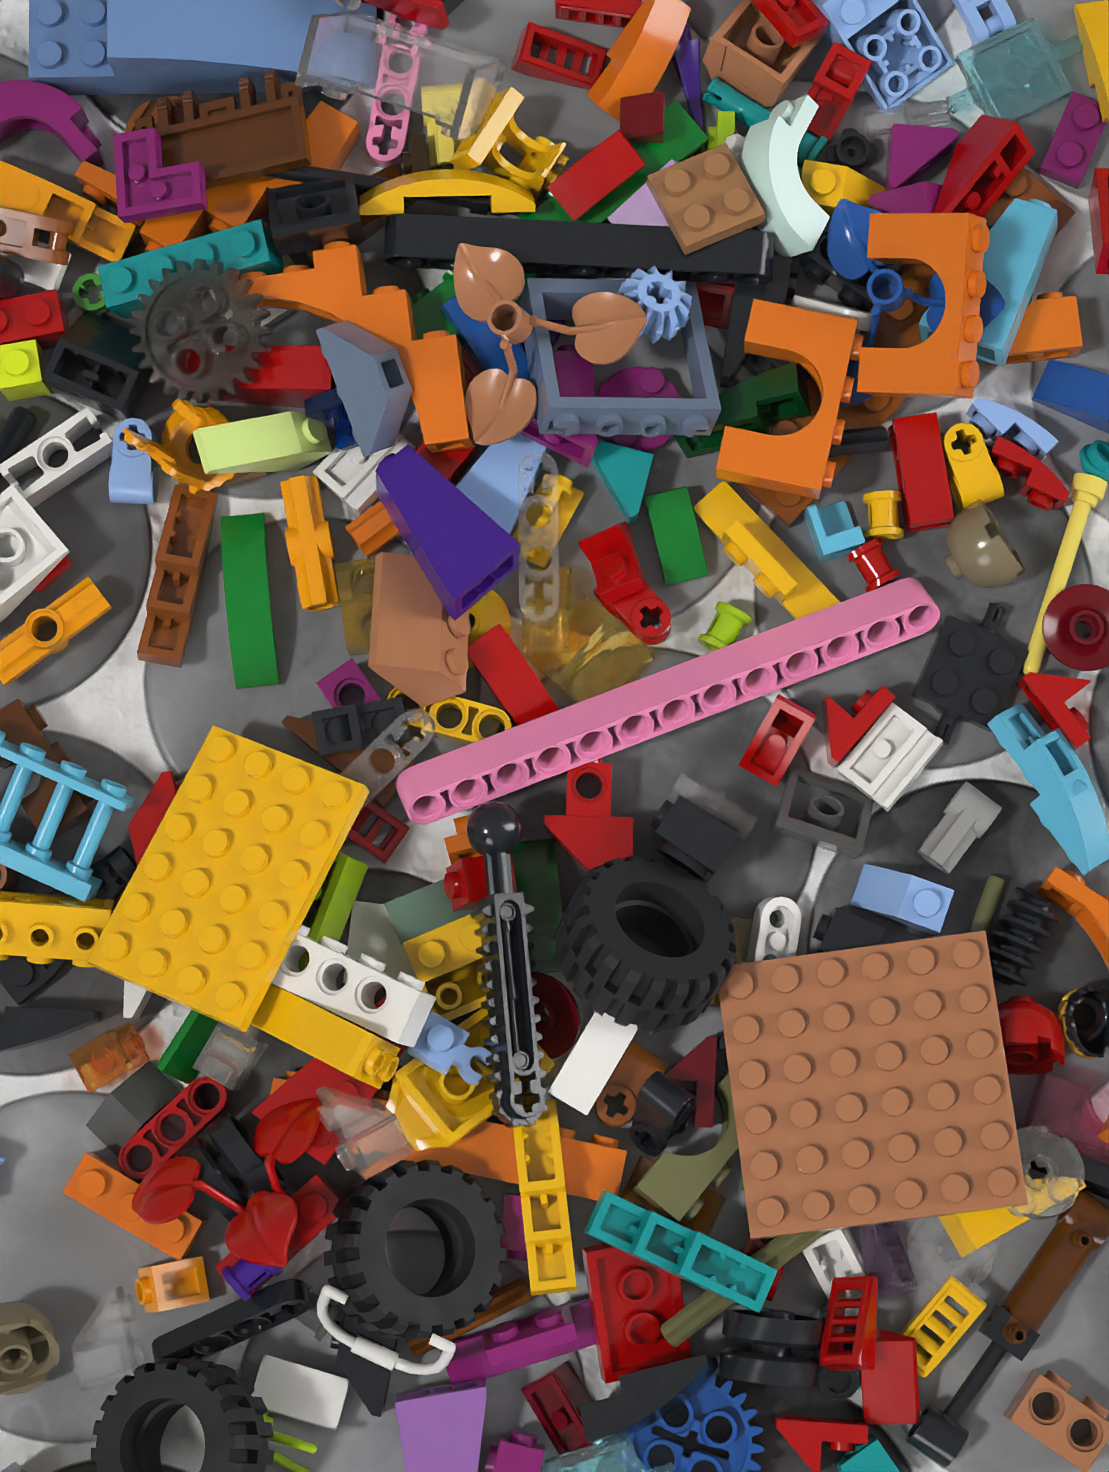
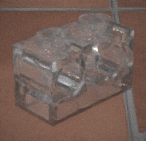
[192,1022,269,1091]

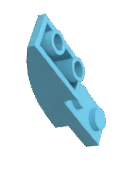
[987,702,1109,875]

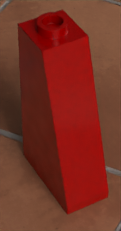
[171,346,338,411]

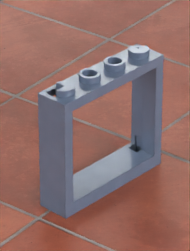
[518,278,721,437]

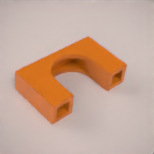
[857,213,990,399]
[716,299,864,499]

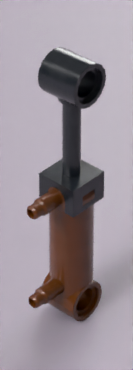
[906,1189,1109,1468]

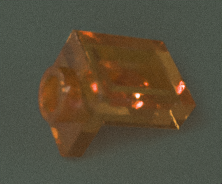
[68,1022,150,1094]

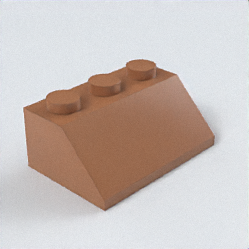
[368,552,470,707]

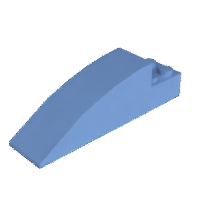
[29,0,378,95]

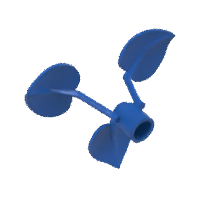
[820,199,1005,408]

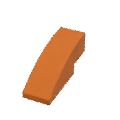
[587,0,691,122]

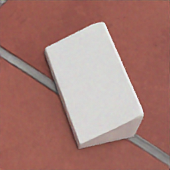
[252,1355,350,1431]

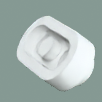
[791,294,872,334]
[746,897,801,963]

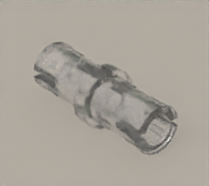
[669,771,759,840]

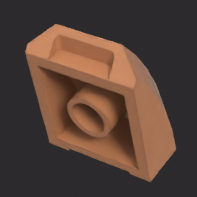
[702,0,825,107]

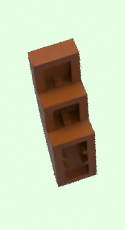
[137,484,218,668]

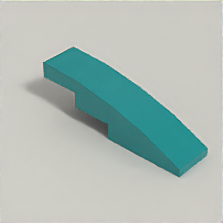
[583,1190,778,1313]

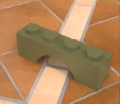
[630,1070,739,1224]

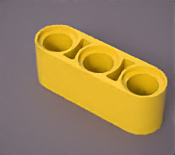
[387,687,512,745]

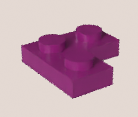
[113,127,207,223]

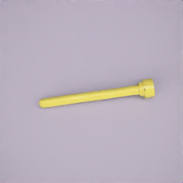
[1022,473,1108,675]

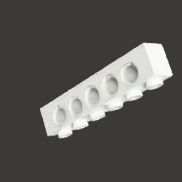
[272,924,436,1048]

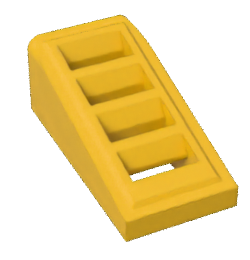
[898,1275,987,1378]

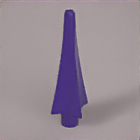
[671,25,705,133]

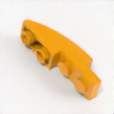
[0,161,136,263]

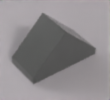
[86,1061,181,1157]

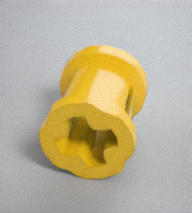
[863,490,904,541]

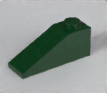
[512,838,563,973]

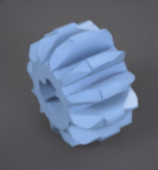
[618,265,692,344]

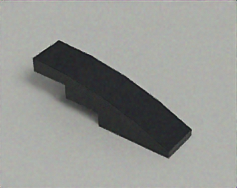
[0,1007,102,1052]

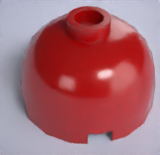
[997,995,1065,1075]

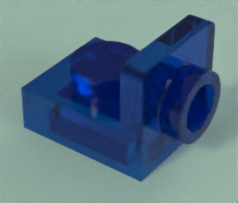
[304,388,359,451]

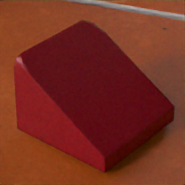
[620,92,665,143]

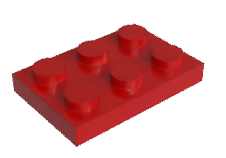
[582,1243,691,1384]

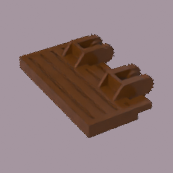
[134,70,312,189]

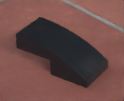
[312,696,413,757]

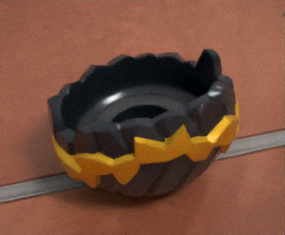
[1057,986,1109,1059]

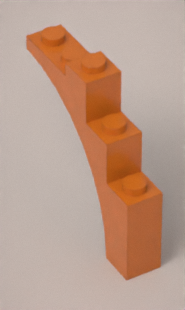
[74,101,361,252]
[228,241,474,453]

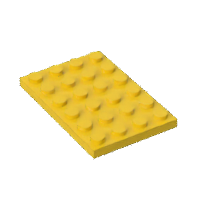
[87,725,370,1033]

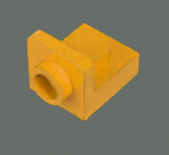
[135,1256,210,1313]

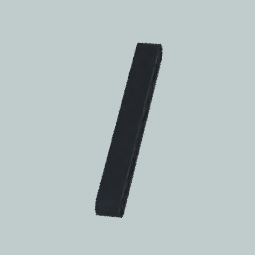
[383,213,775,285]

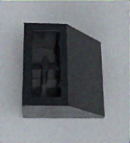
[41,311,165,421]

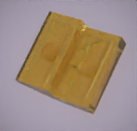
[528,595,656,703]

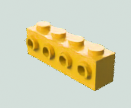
[0,891,114,968]

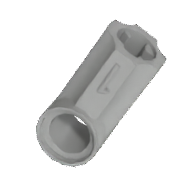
[917,781,1002,875]

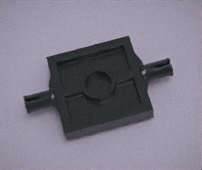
[911,603,1028,745]

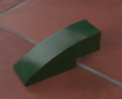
[674,362,810,458]

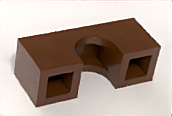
[0,699,95,840]

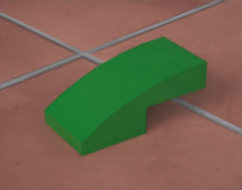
[644,486,708,585]

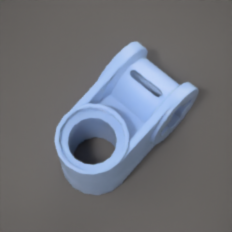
[109,418,159,504]

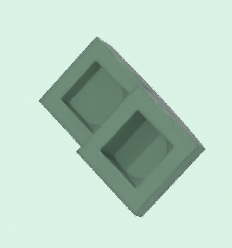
[384,879,478,945]

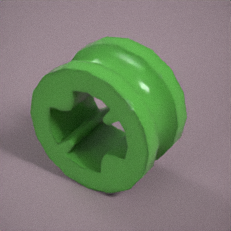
[72,273,109,316]

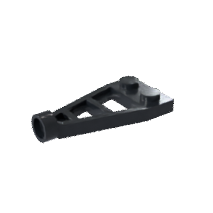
[0,845,137,1005]

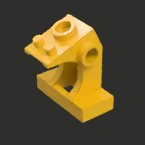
[449,86,569,202]

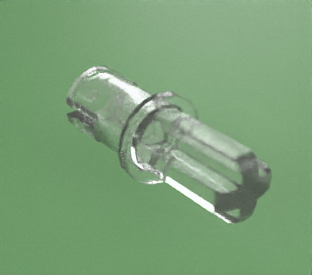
[863,100,950,138]

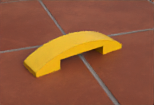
[360,169,535,215]

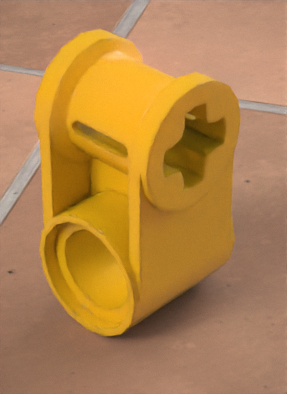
[941,423,1004,511]

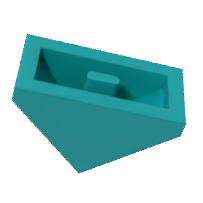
[591,440,654,526]

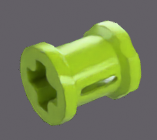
[697,601,752,651]

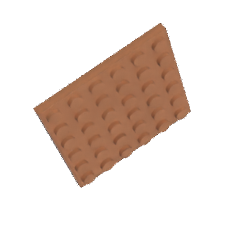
[718,930,1028,1240]

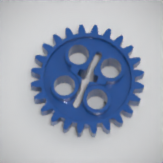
[617,1371,765,1472]

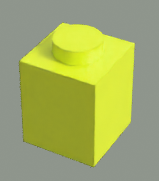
[0,339,51,402]

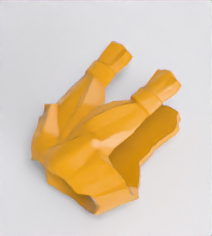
[123,398,234,494]

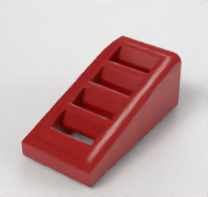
[554,0,642,28]
[511,22,608,90]
[346,797,410,864]
[820,1276,878,1371]

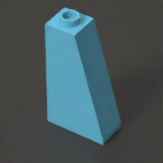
[919,198,1058,367]

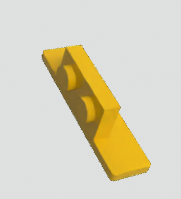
[693,481,840,620]

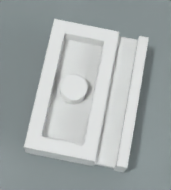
[313,430,417,515]
[837,702,943,812]

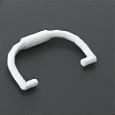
[317,1284,456,1375]

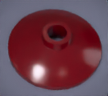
[1042,584,1109,671]
[531,972,581,1059]

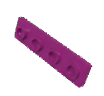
[441,1298,596,1384]

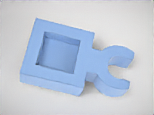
[406,1011,492,1085]

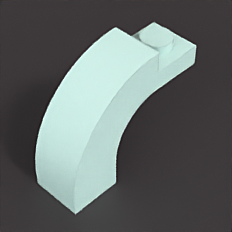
[741,94,830,257]

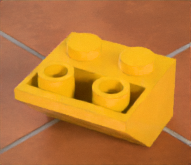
[402,914,486,1021]

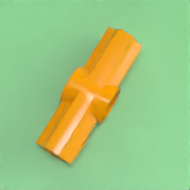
[280,475,340,612]
[0,577,112,687]

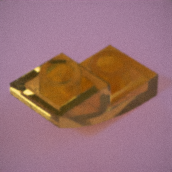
[522,567,573,654]

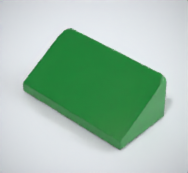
[157,1010,228,1084]

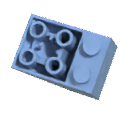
[811,0,954,114]

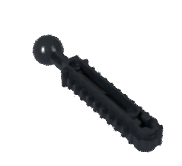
[466,801,548,1129]

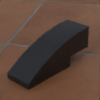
[579,1354,719,1445]

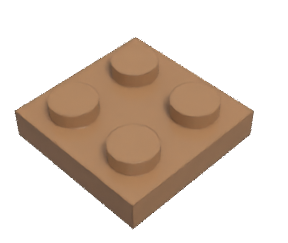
[647,143,765,255]

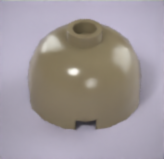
[944,499,1027,588]
[0,1301,60,1395]

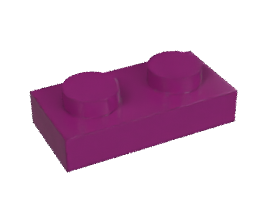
[1038,92,1106,189]

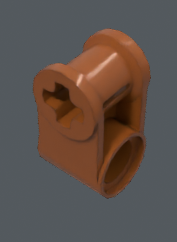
[595,1040,670,1127]

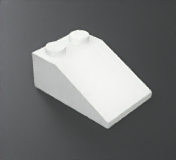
[0,484,69,622]

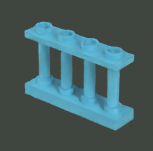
[0,730,136,902]

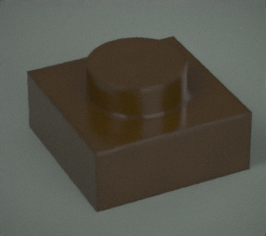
[402,134,430,175]

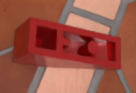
[933,114,1036,217]

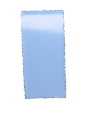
[966,398,1059,461]

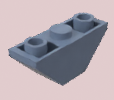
[316,321,413,457]

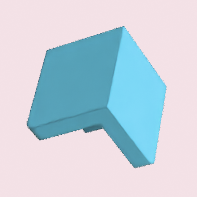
[803,501,865,563]

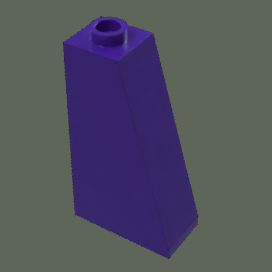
[375,444,520,620]

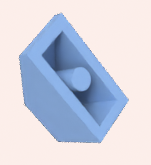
[850,864,954,935]

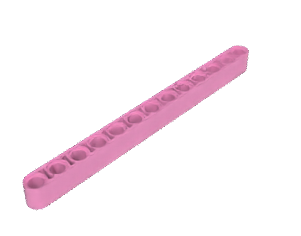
[395,578,940,825]

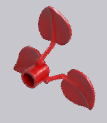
[131,1098,322,1267]

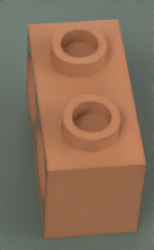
[1003,1370,1109,1472]

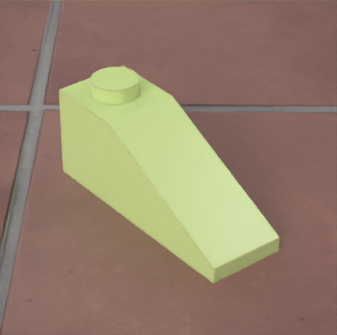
[192,411,333,474]

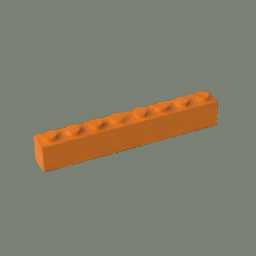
[269,1070,627,1201]

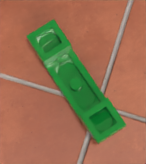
[221,513,280,689]

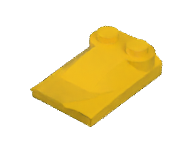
[384,1008,555,1152]

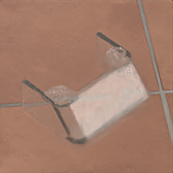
[294,11,507,141]

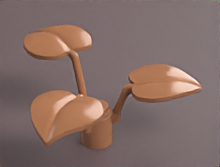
[454,243,647,446]

